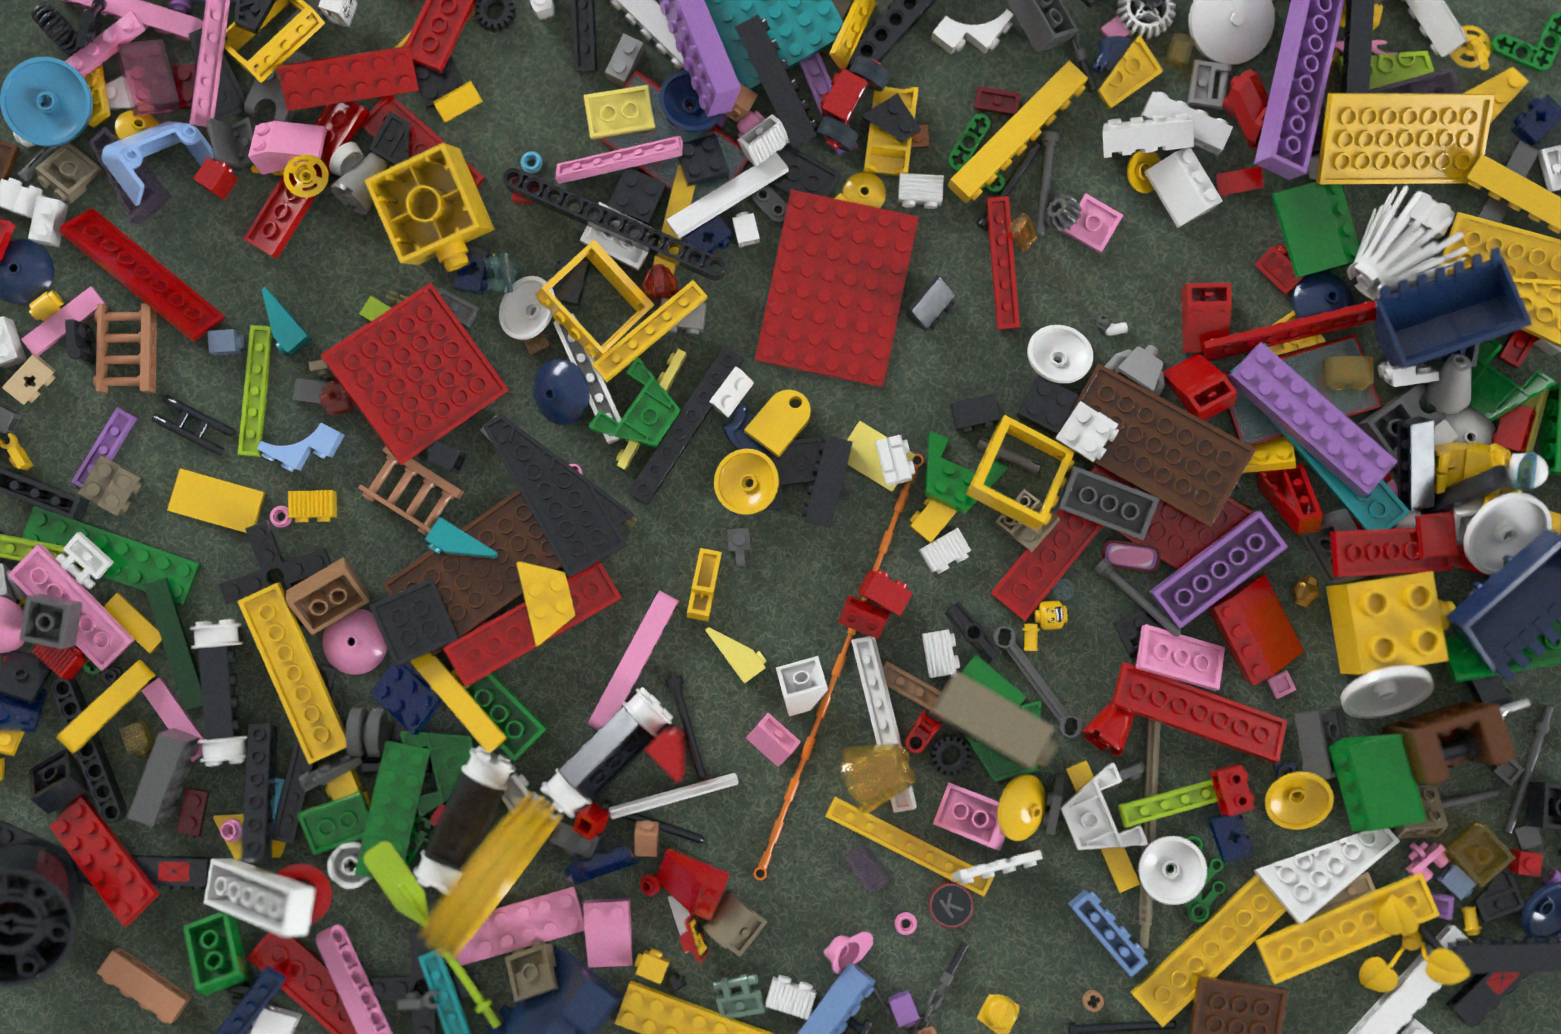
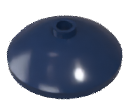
[659,70,722,133]
[0,239,54,304]
[1292,272,1354,334]
[534,359,590,425]
[1521,882,1561,940]

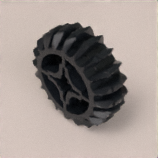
[31,2,82,57]

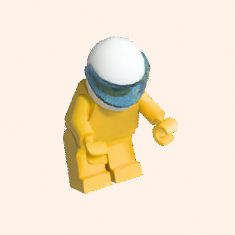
[1434,441,1548,507]

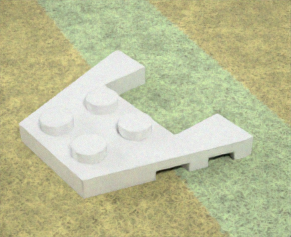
[1060,762,1148,850]

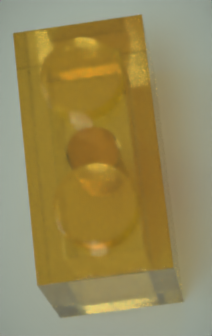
[1322,356,1374,390]

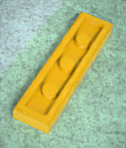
[829,0,877,69]

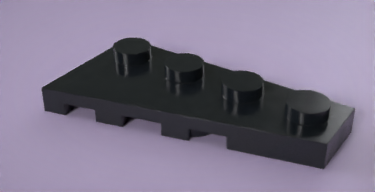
[189,28,246,121]

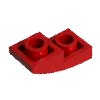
[1216,166,1265,196]

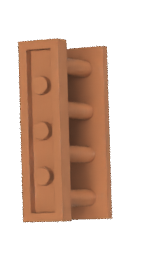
[93,304,157,394]
[359,446,464,536]

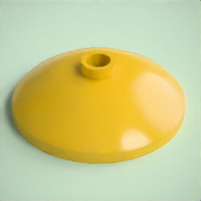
[714,449,779,515]
[1265,772,1334,830]
[997,774,1047,841]

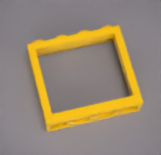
[224,0,325,83]
[534,239,654,360]
[966,415,1075,531]

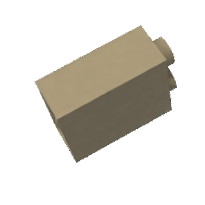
[929,672,1059,768]

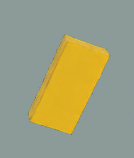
[433,81,482,122]

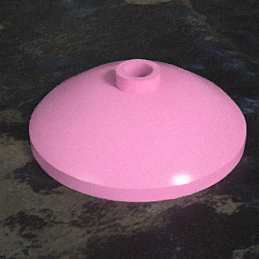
[0,596,25,654]
[322,609,388,675]

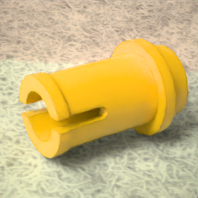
[1022,623,1040,651]
[1461,906,1482,935]

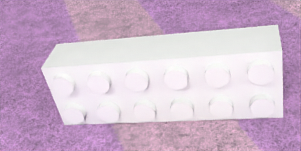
[204,858,315,936]

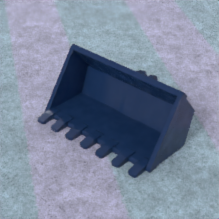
[1375,247,1532,369]

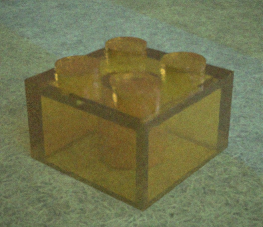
[1444,821,1515,887]

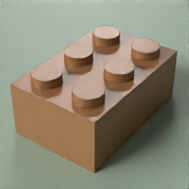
[286,557,370,635]

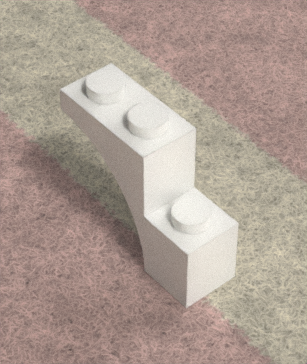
[931,9,1014,54]

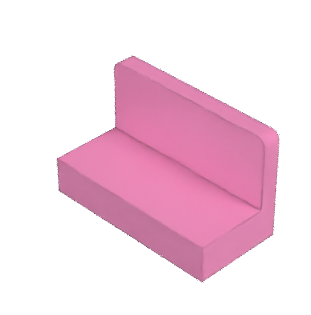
[746,713,801,767]

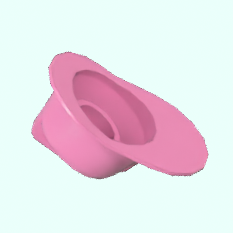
[824,932,873,974]

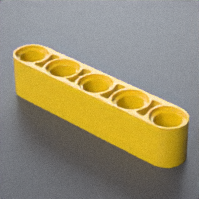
[56,659,156,754]

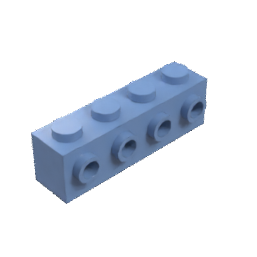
[1068,889,1148,977]
[798,963,876,1034]

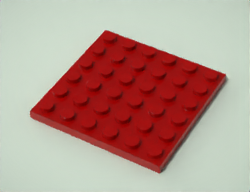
[320,282,509,466]

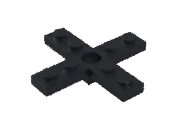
[219,520,332,627]
[367,929,481,1034]

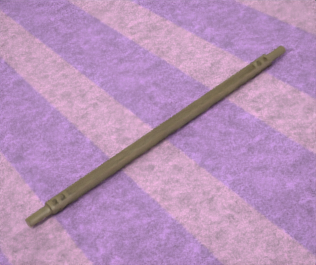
[1138,719,1161,948]

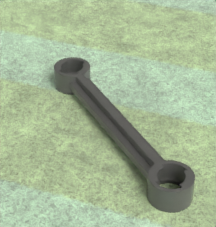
[992,626,1082,738]

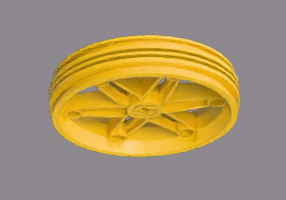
[419,792,563,961]

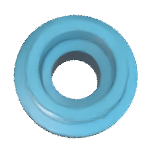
[521,152,543,174]

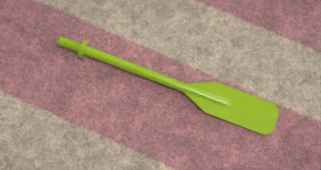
[364,841,501,1029]

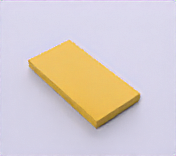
[167,469,265,533]

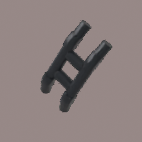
[152,395,235,456]

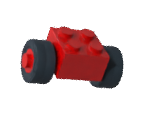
[816,56,891,152]

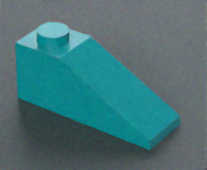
[261,287,312,356]
[425,517,498,559]

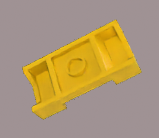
[864,87,918,176]

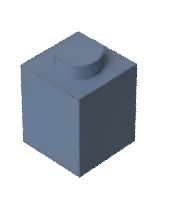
[208,329,244,356]
[1434,863,1476,900]

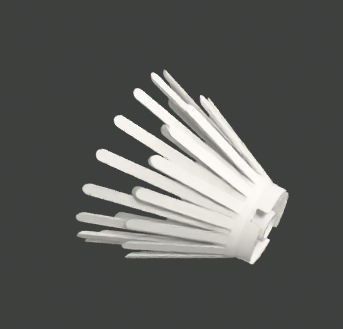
[1347,186,1469,300]

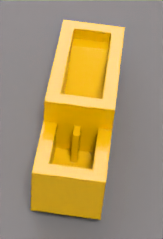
[687,548,722,622]

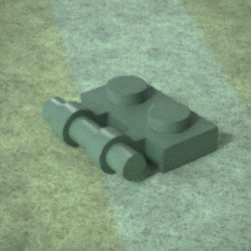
[713,974,766,1019]

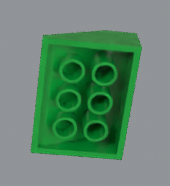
[1272,182,1360,278]
[1329,734,1426,831]

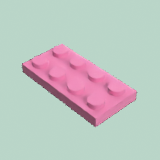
[1136,624,1225,691]

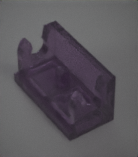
[844,840,891,895]

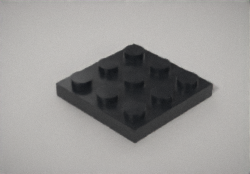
[369,578,459,667]

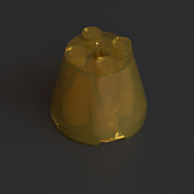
[841,743,916,814]

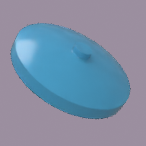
[0,57,93,147]

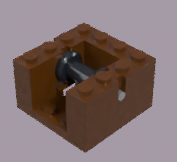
[1381,698,1530,787]

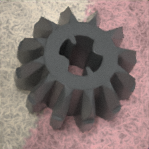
[1044,194,1082,233]

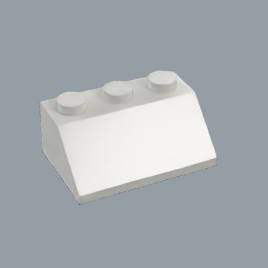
[1144,147,1222,228]

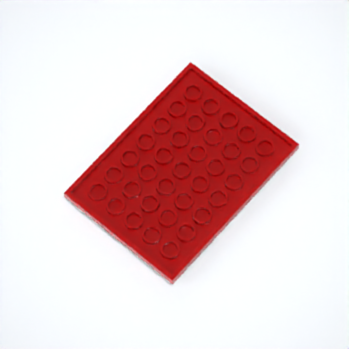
[755,189,919,388]

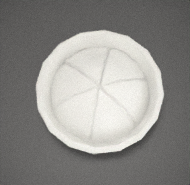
[329,142,364,176]

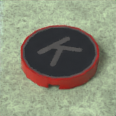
[929,883,973,928]

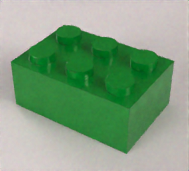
[183,911,250,995]

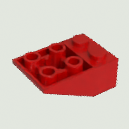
[1181,283,1232,353]
[1164,353,1238,421]

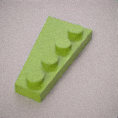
[1336,51,1434,93]

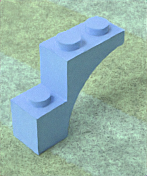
[257,423,345,472]

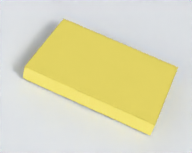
[583,85,656,140]
[847,421,916,492]

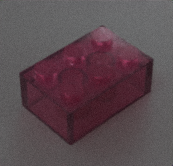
[117,39,179,116]

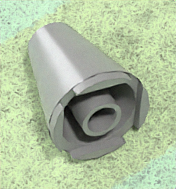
[331,153,388,214]
[1425,354,1471,414]

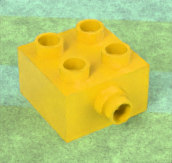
[364,143,495,272]
[1326,571,1456,674]

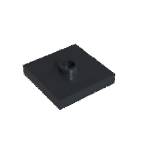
[0,651,52,704]

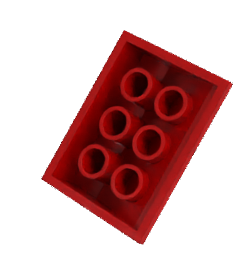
[1208,574,1304,686]

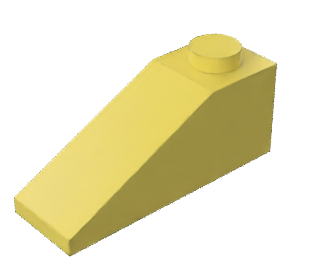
[705,627,767,684]

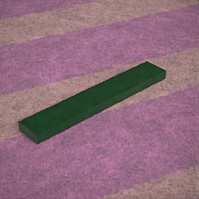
[144,578,202,711]

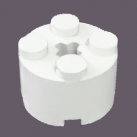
[328,840,372,889]

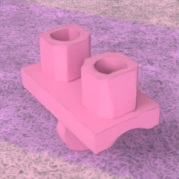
[1405,842,1449,882]

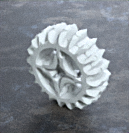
[1117,0,1176,39]

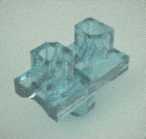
[484,253,521,293]

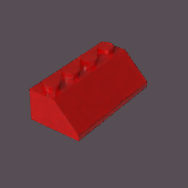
[645,725,686,782]

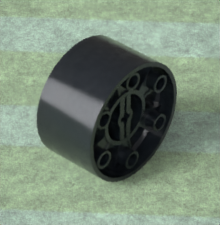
[0,844,85,987]

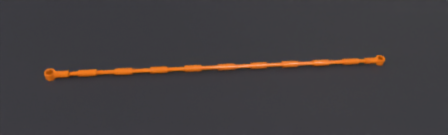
[754,454,924,880]

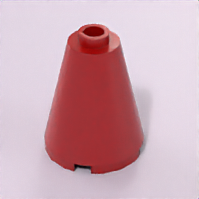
[1082,701,1135,757]

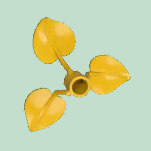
[1359,894,1470,992]

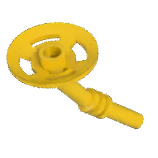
[1449,26,1491,70]
[251,154,329,198]

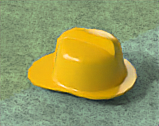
[977,994,1019,1034]

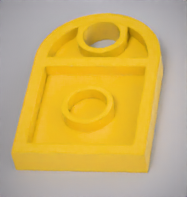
[744,390,811,458]

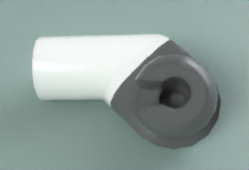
[1096,314,1128,336]

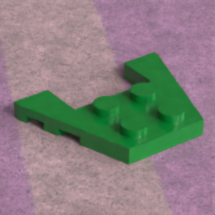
[1469,338,1555,422]
[588,357,681,448]
[924,431,1008,515]
[963,701,1042,782]
[400,731,474,817]

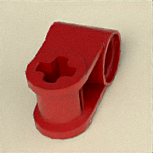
[904,710,942,753]

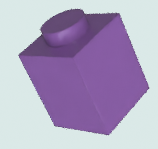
[888,990,920,1028]

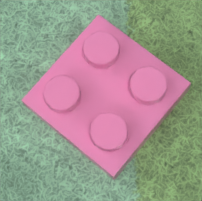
[1063,194,1123,254]

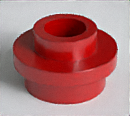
[640,874,661,896]

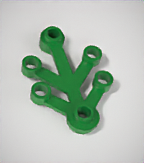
[1166,835,1226,923]

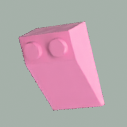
[248,121,327,175]
[933,782,1005,851]
[583,898,633,968]

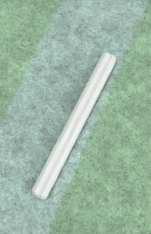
[609,773,738,819]

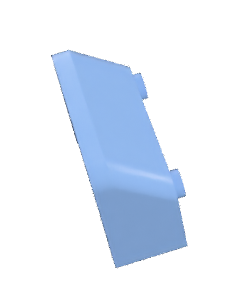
[101,121,216,206]

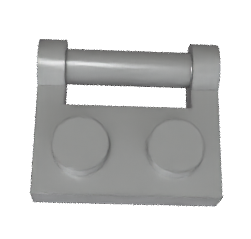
[1187,60,1232,110]

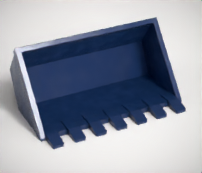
[1446,529,1561,682]
[486,945,624,1034]

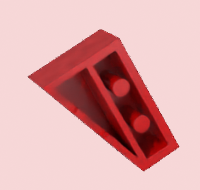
[1257,463,1323,535]

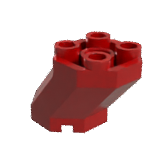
[1222,69,1269,151]

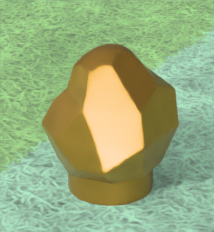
[1291,574,1319,608]

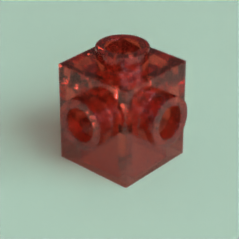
[319,380,354,416]

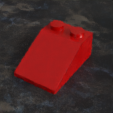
[657,849,730,921]

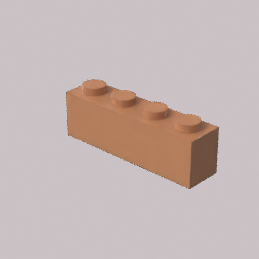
[97,947,192,1024]

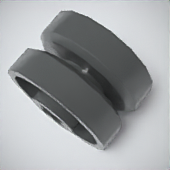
[346,707,388,757]

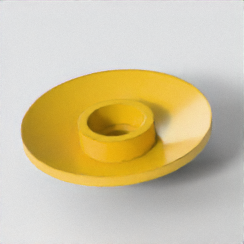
[115,110,159,140]
[1127,150,1161,193]
[843,172,886,208]

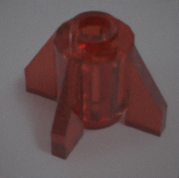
[643,264,679,302]

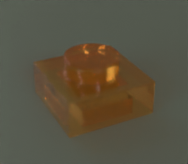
[523,331,551,356]

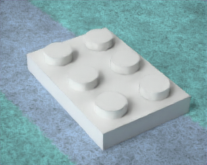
[580,202,656,271]

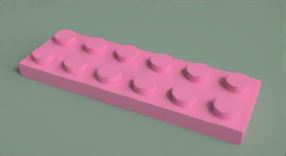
[8,544,135,671]
[456,886,585,966]

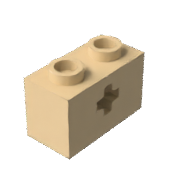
[2,353,56,405]

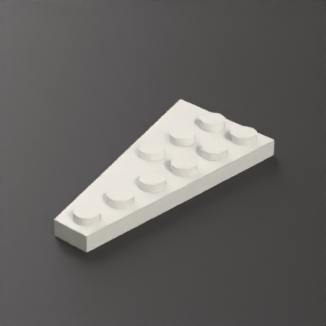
[1254,828,1400,925]

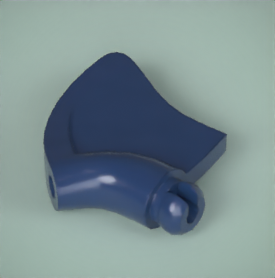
[1092,36,1134,74]
[723,404,765,454]

